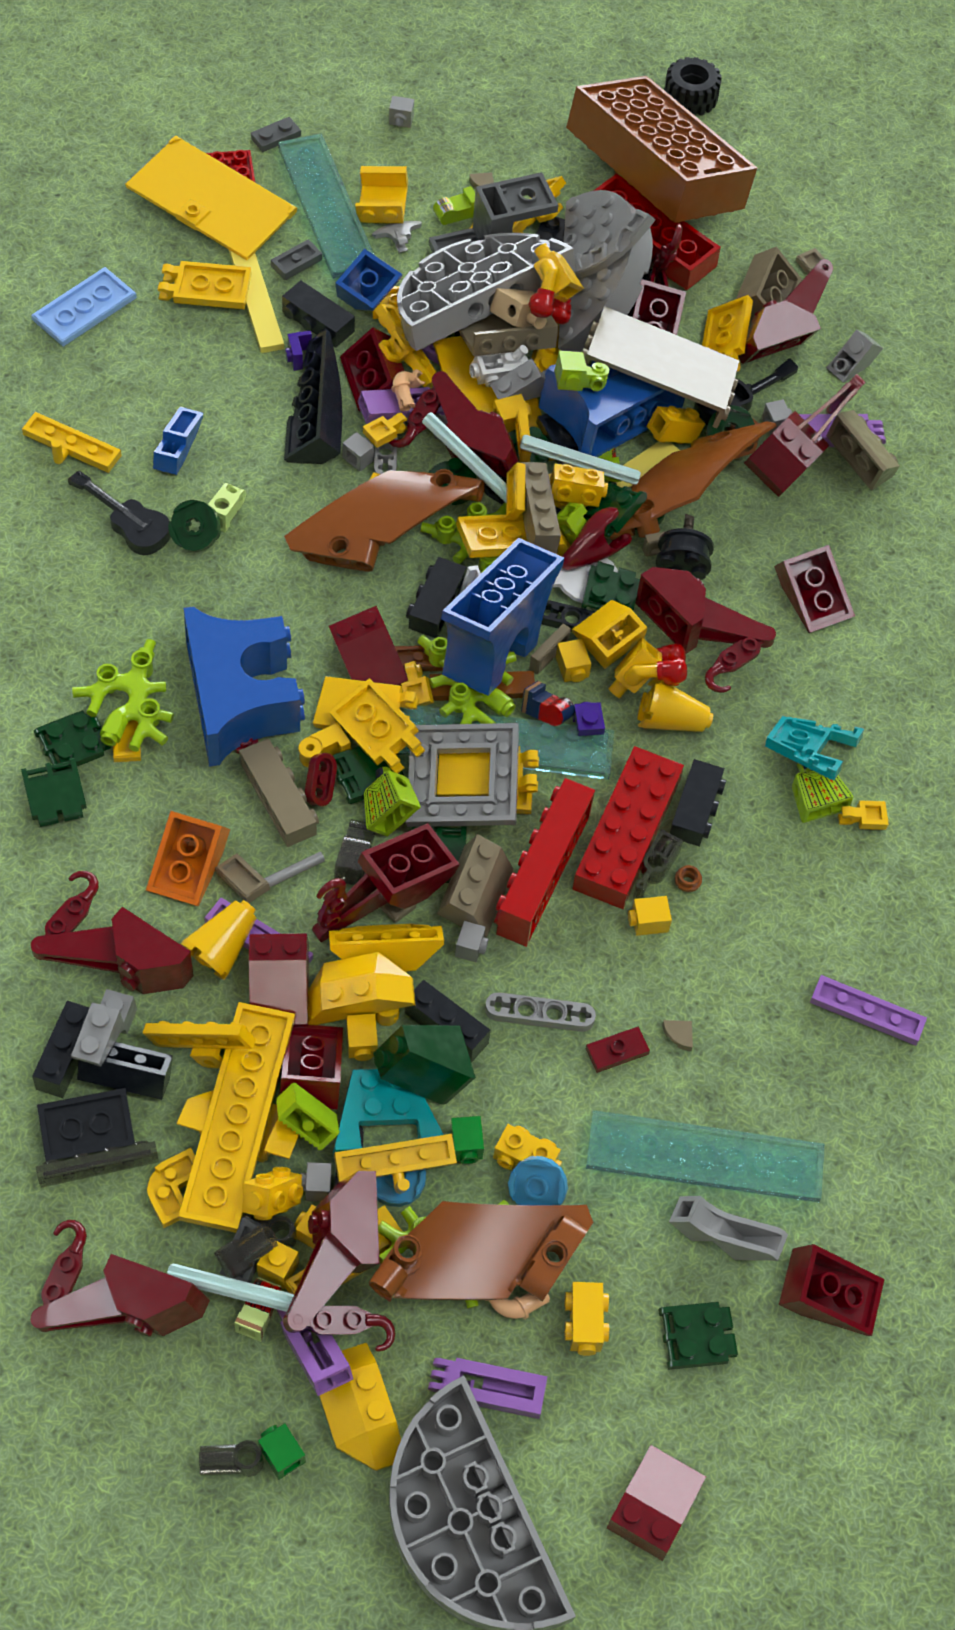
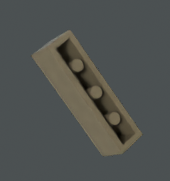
[521,462,561,554]
[239,738,319,847]

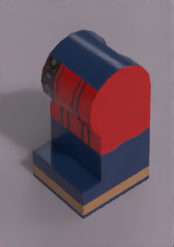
[521,681,575,726]

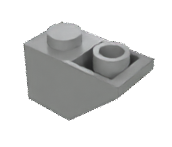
[827,329,883,382]

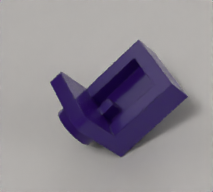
[285,331,312,371]
[572,702,605,736]

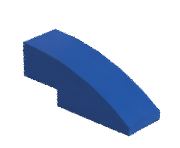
[153,407,203,475]

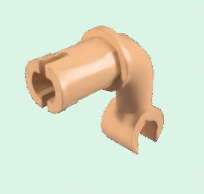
[391,369,425,412]
[485,1293,550,1320]

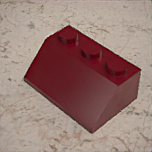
[340,327,404,412]

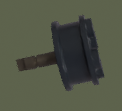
[656,514,714,580]

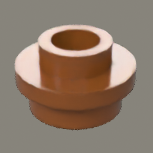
[674,865,702,892]

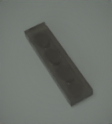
[36,1141,159,1188]

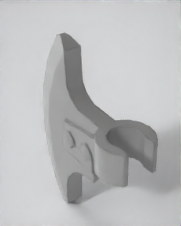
[372,221,422,253]

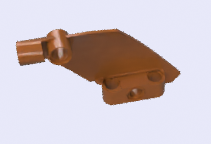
[610,421,776,541]
[284,469,484,572]
[369,1201,593,1302]

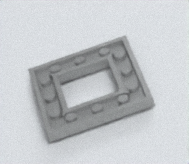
[406,723,519,827]

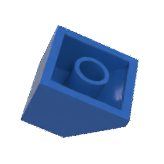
[335,248,402,311]

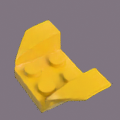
[177,1090,299,1163]

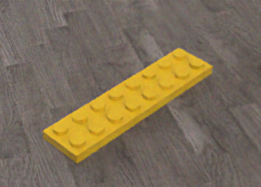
[178,1002,295,1233]

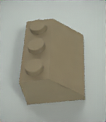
[736,246,802,320]
[826,410,900,491]
[437,834,514,938]

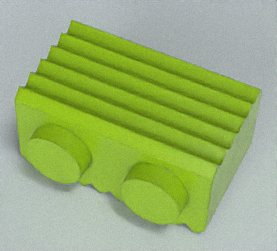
[276,1083,340,1150]

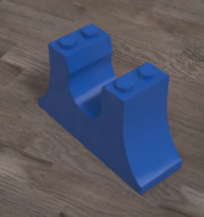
[539,361,685,457]
[441,538,564,696]
[183,607,305,767]

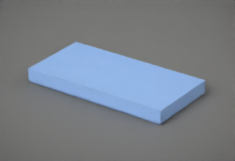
[31,267,137,347]

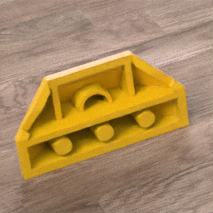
[329,924,444,972]
[308,952,415,1025]
[319,1343,401,1471]

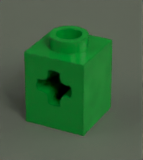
[450,1116,484,1164]
[258,1423,306,1480]

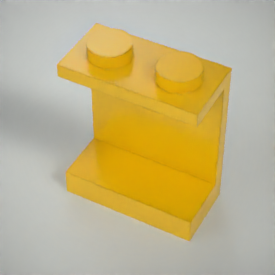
[355,166,408,223]

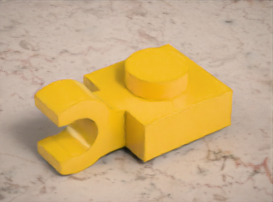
[363,413,407,448]
[401,661,434,710]
[838,801,889,830]

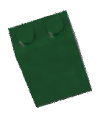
[373,1025,476,1105]

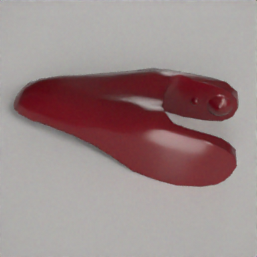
[562,507,632,570]

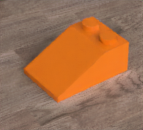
[146,811,230,906]

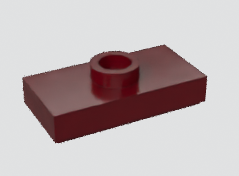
[585,1026,650,1073]

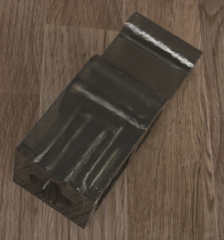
[334,819,376,885]
[633,829,683,899]

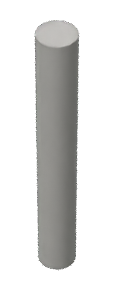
[264,852,325,887]

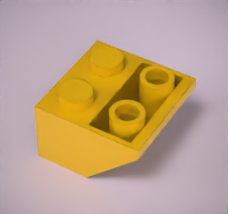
[572,600,647,669]

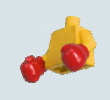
[528,243,584,325]
[608,637,688,699]

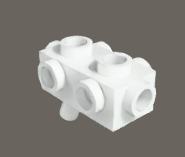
[469,345,528,387]

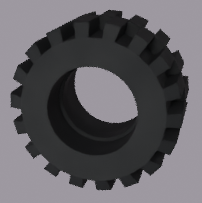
[664,57,722,116]

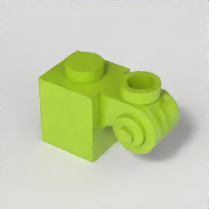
[554,351,609,391]

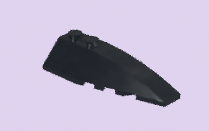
[284,329,343,464]

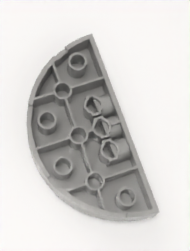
[558,190,653,352]
[397,233,576,351]
[389,1375,576,1630]

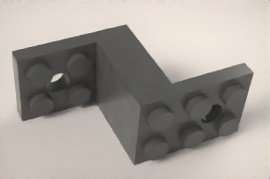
[429,172,558,253]

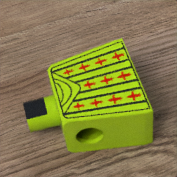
[792,763,854,823]
[364,767,421,837]

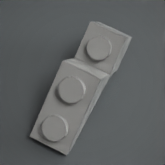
[490,358,555,400]
[71,989,137,1066]
[669,1196,788,1261]

